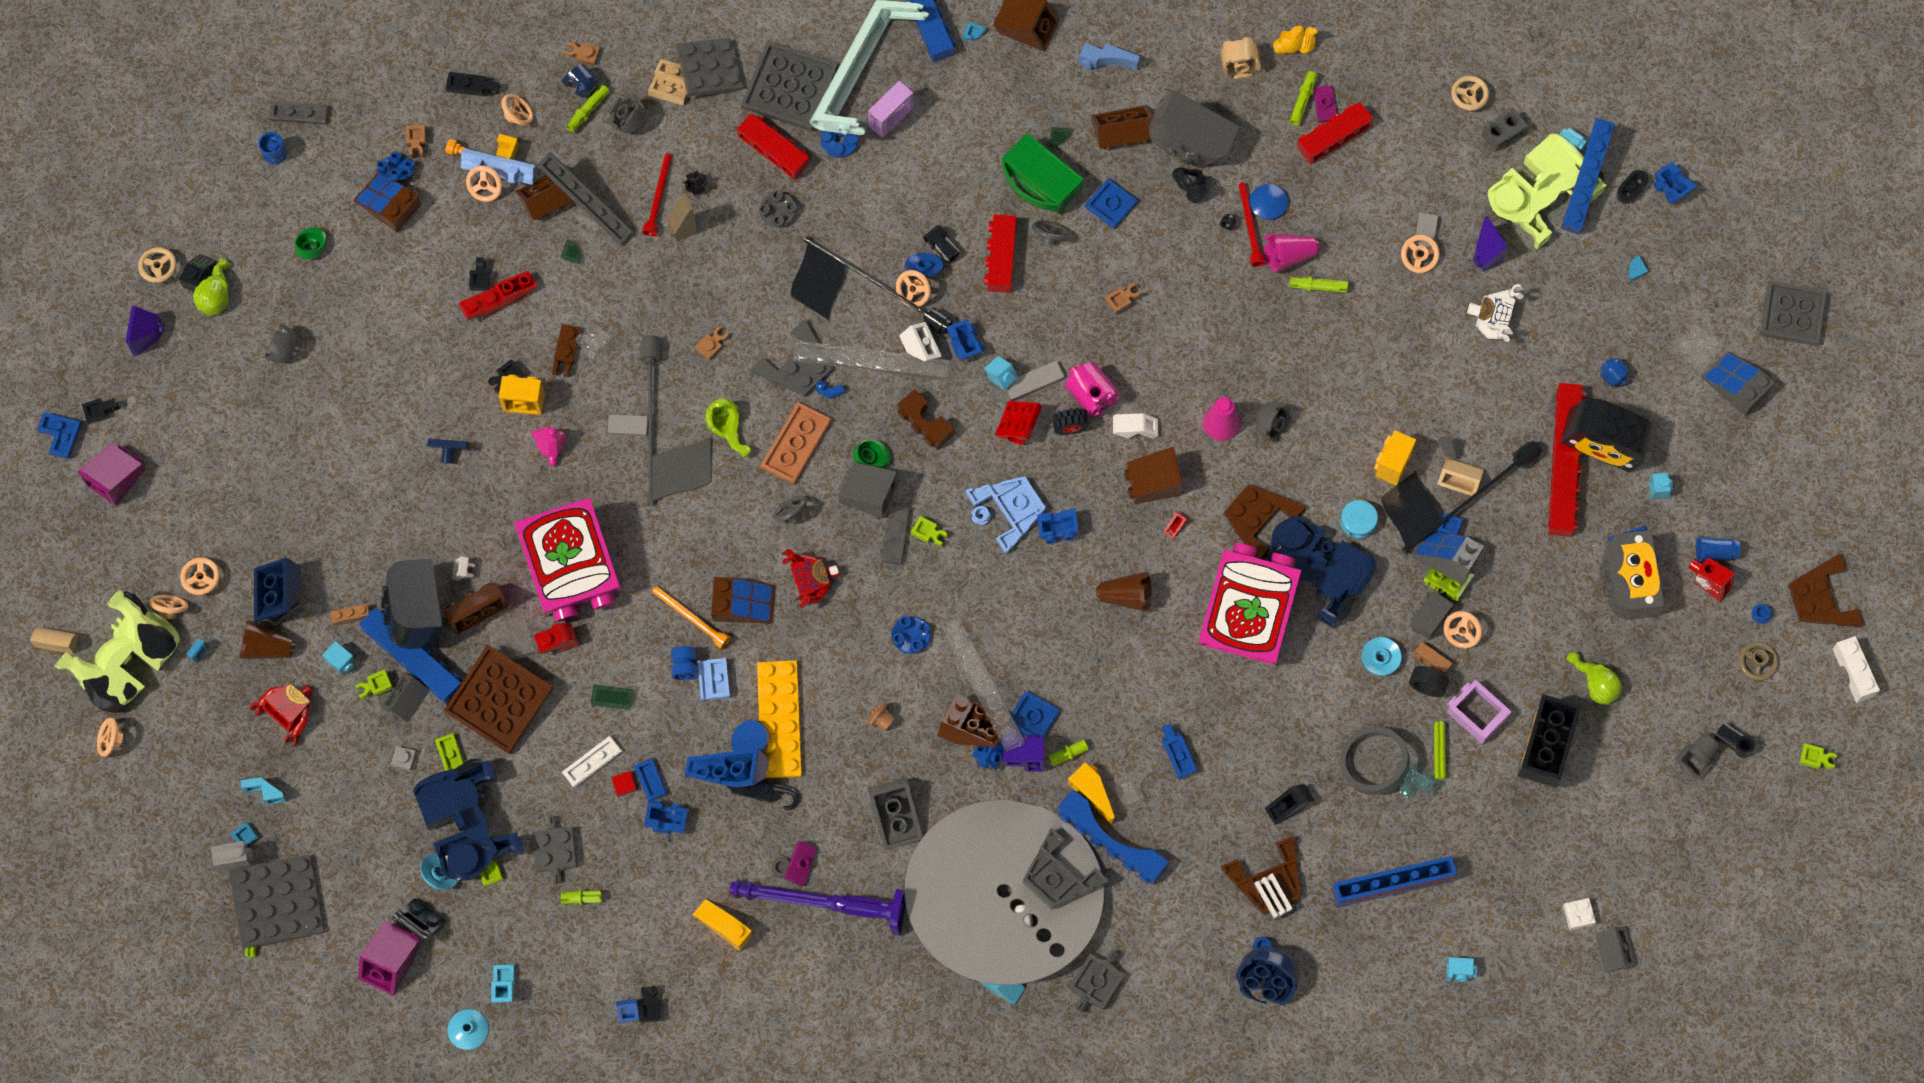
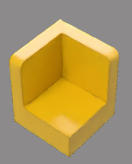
[496,134,519,160]

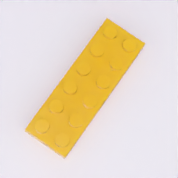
[757,660,802,779]

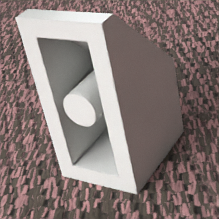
[899,322,941,361]

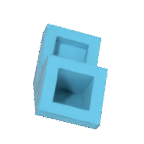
[241,777,286,805]
[491,965,515,1003]

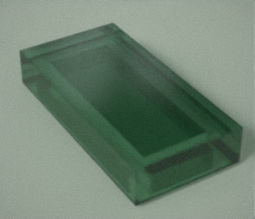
[590,685,633,710]

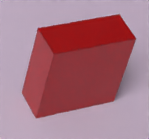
[611,771,637,797]

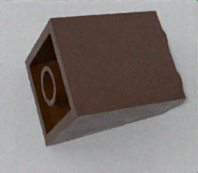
[993,0,1060,52]
[1124,447,1182,505]

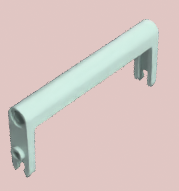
[810,0,929,135]

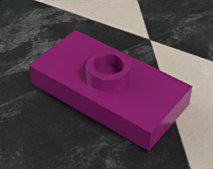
[1313,86,1336,123]
[784,841,817,886]

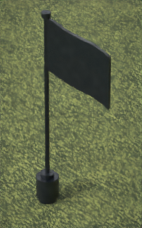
[791,235,953,334]
[1381,440,1542,555]

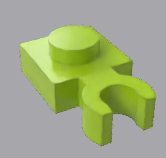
[910,516,948,547]
[355,669,393,699]
[1799,743,1837,770]

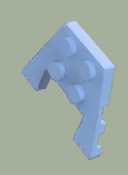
[965,477,1046,555]

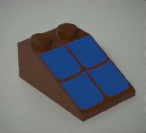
[353,173,421,233]
[711,577,774,624]

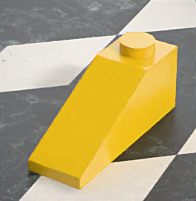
[1068,763,1115,824]
[693,899,753,951]

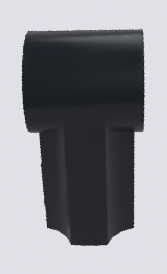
[923,225,960,264]
[1714,722,1755,758]

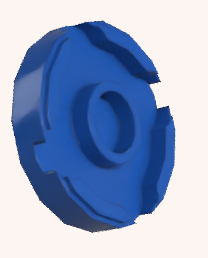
[731,721,770,754]

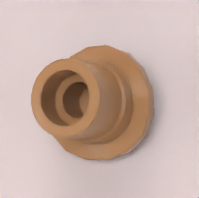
[867,703,895,730]

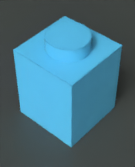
[984,356,1019,390]
[322,641,355,675]

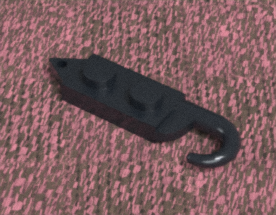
[725,780,800,810]

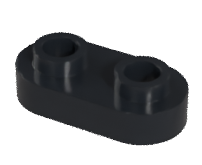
[1616,170,1648,204]

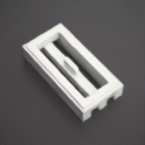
[1254,873,1292,919]

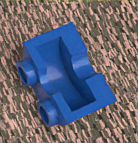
[1653,162,1697,204]
[946,319,984,361]
[1037,508,1078,544]
[644,800,688,834]

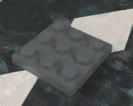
[676,38,743,97]
[1760,280,1826,346]

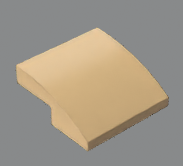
[648,59,687,106]

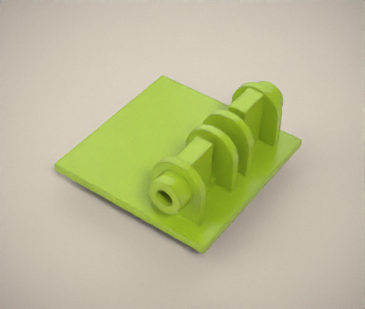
[1424,568,1474,602]

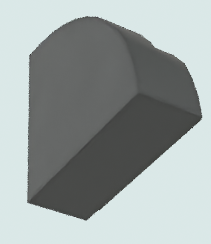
[1438,436,1461,459]

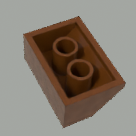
[1091,105,1153,149]
[515,165,576,220]
[442,582,508,636]

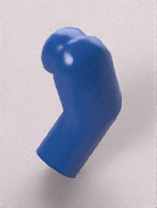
[816,381,845,399]

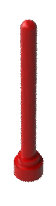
[642,153,672,237]
[1239,182,1266,267]

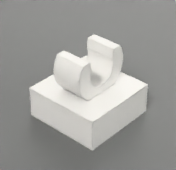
[451,556,475,581]

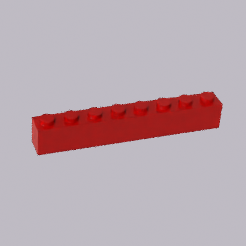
[1548,383,1585,537]

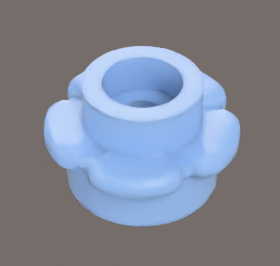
[972,506,991,525]

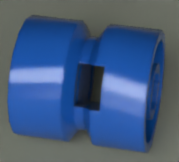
[258,132,287,165]
[671,646,698,680]

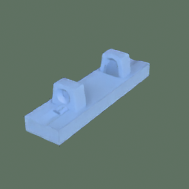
[461,148,536,185]

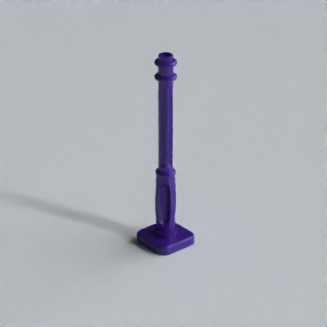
[729,880,906,936]

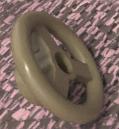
[1738,642,1778,680]

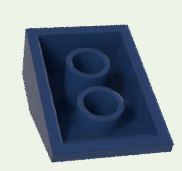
[254,557,301,623]

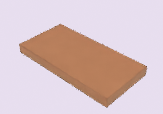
[760,402,832,485]

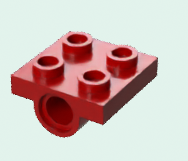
[995,401,1042,445]

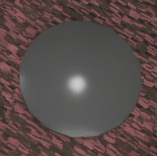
[759,190,797,227]

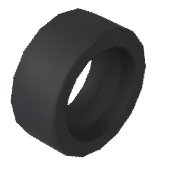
[1409,666,1450,697]

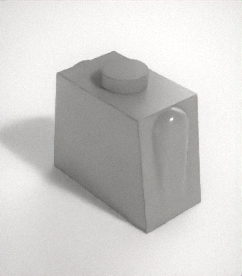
[211,841,253,876]

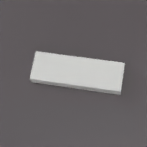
[562,736,622,788]

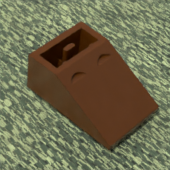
[937,694,1011,747]

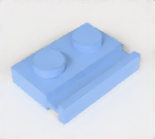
[697,658,730,701]

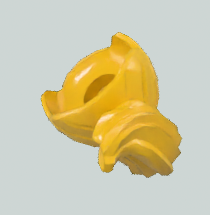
[1273,26,1318,54]

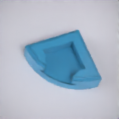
[962,22,986,41]
[1628,256,1648,281]

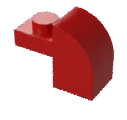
[534,623,580,655]

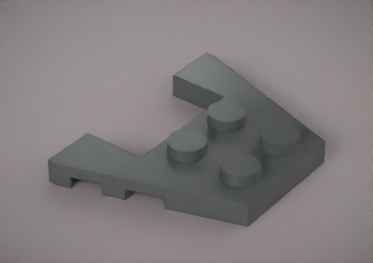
[751,320,832,397]
[1023,828,1109,910]

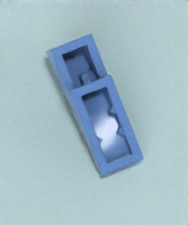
[1079,43,1140,70]

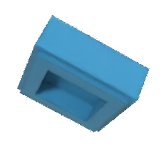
[187,638,208,663]
[231,822,259,847]

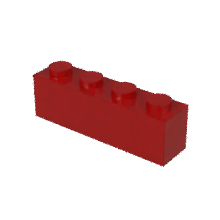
[1297,102,1373,165]
[737,113,810,180]
[984,214,1016,293]

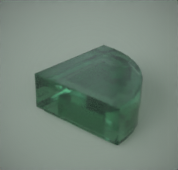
[1050,127,1070,147]
[560,240,580,264]

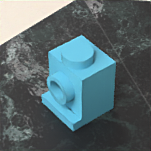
[1649,473,1673,500]
[1446,957,1477,982]

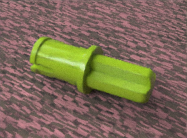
[1049,739,1089,766]
[561,889,602,905]

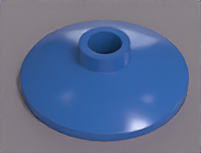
[905,253,943,277]

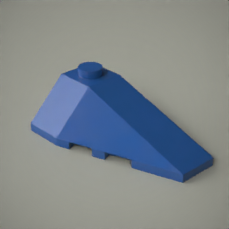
[684,748,769,787]

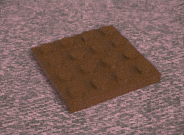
[444,644,554,754]

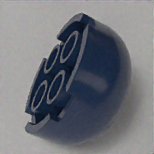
[1236,947,1299,1006]

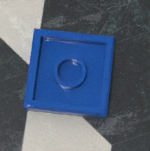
[1084,178,1138,229]
[1007,691,1060,738]

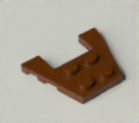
[1224,484,1306,559]
[1788,554,1863,628]
[1221,836,1301,915]

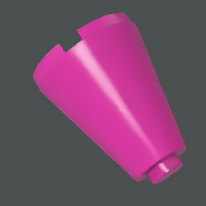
[1264,234,1320,272]
[1202,397,1241,441]

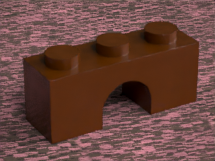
[897,389,955,450]

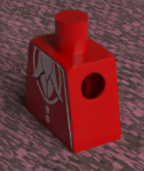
[1688,558,1735,602]

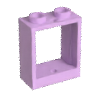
[868,81,914,138]
[1447,679,1511,744]

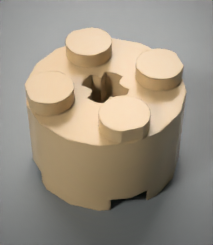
[1220,37,1261,79]

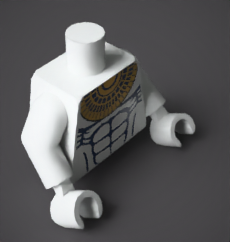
[1467,284,1524,342]

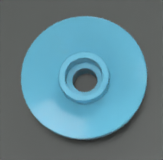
[1361,637,1401,676]
[420,854,458,890]
[448,1009,489,1050]

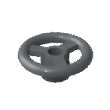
[1032,221,1069,245]
[773,495,807,524]

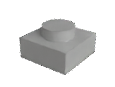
[391,746,416,771]

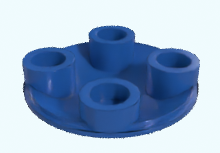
[376,152,415,181]
[1250,184,1288,220]
[891,616,931,654]

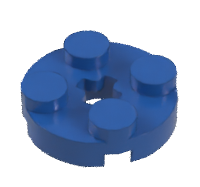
[821,131,858,158]

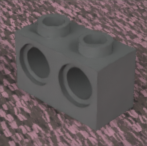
[1482,109,1528,152]

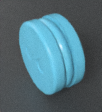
[1340,500,1378,539]

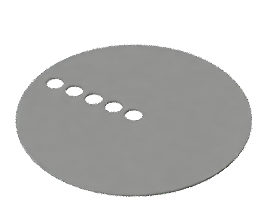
[905,800,1104,985]

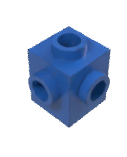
[971,742,1003,770]

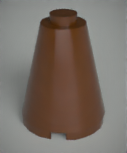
[1096,572,1152,611]
[239,620,296,659]

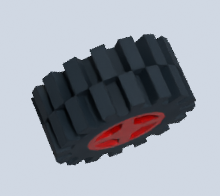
[1052,408,1089,436]

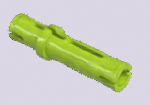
[1289,71,1318,126]
[565,84,610,133]
[1289,276,1348,293]

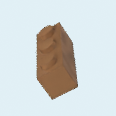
[330,604,369,626]
[1414,642,1452,674]

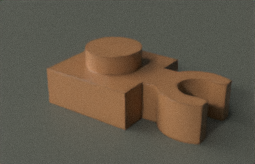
[565,42,600,66]
[405,125,426,158]
[1105,283,1141,315]
[695,326,729,361]

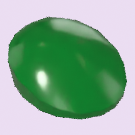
[295,227,327,260]
[852,439,890,468]

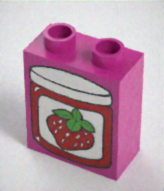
[514,497,621,622]
[1198,543,1301,665]

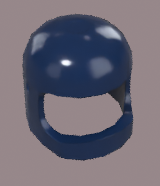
[561,64,598,98]

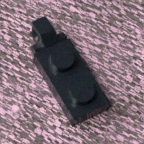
[445,72,500,96]

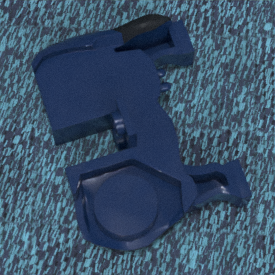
[1266,516,1377,629]
[413,758,525,881]

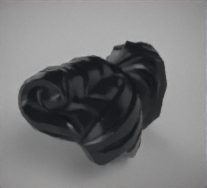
[1172,167,1210,203]

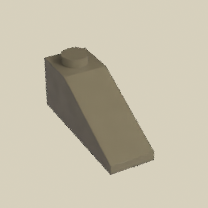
[666,194,697,241]

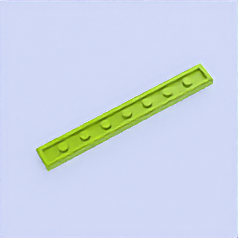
[435,733,504,887]

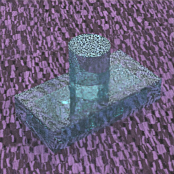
[1394,762,1434,797]

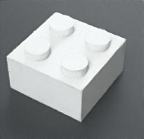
[1563,898,1596,930]

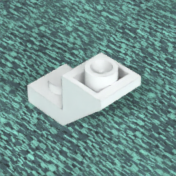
[1113,413,1158,439]

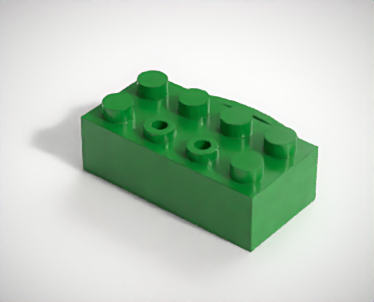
[1001,133,1084,214]

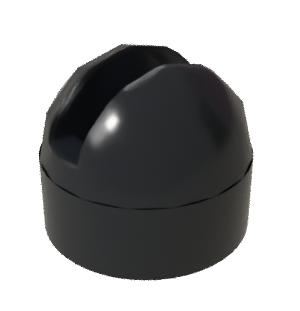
[1220,214,1236,231]

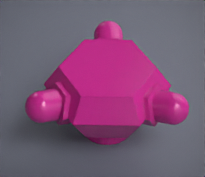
[532,427,566,467]

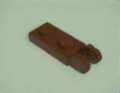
[552,324,581,377]

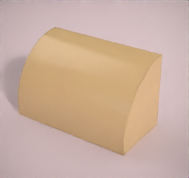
[1437,458,1484,496]
[30,627,79,654]

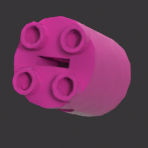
[1064,361,1119,418]

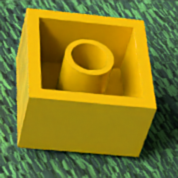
[499,375,545,415]
[1374,430,1416,486]

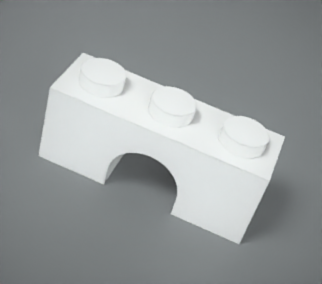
[1833,636,1880,703]

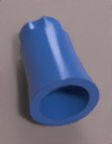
[1695,536,1740,563]

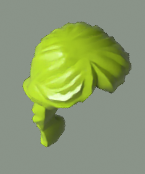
[193,258,230,316]
[705,398,751,457]
[1566,652,1622,705]

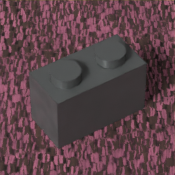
[1409,591,1453,640]

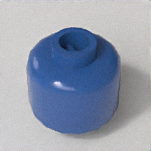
[1600,358,1629,386]

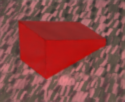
[1163,512,1189,539]

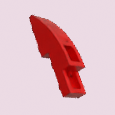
[459,270,537,321]

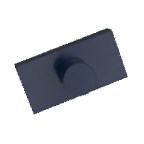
[427,438,470,464]

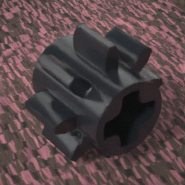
[683,170,708,196]

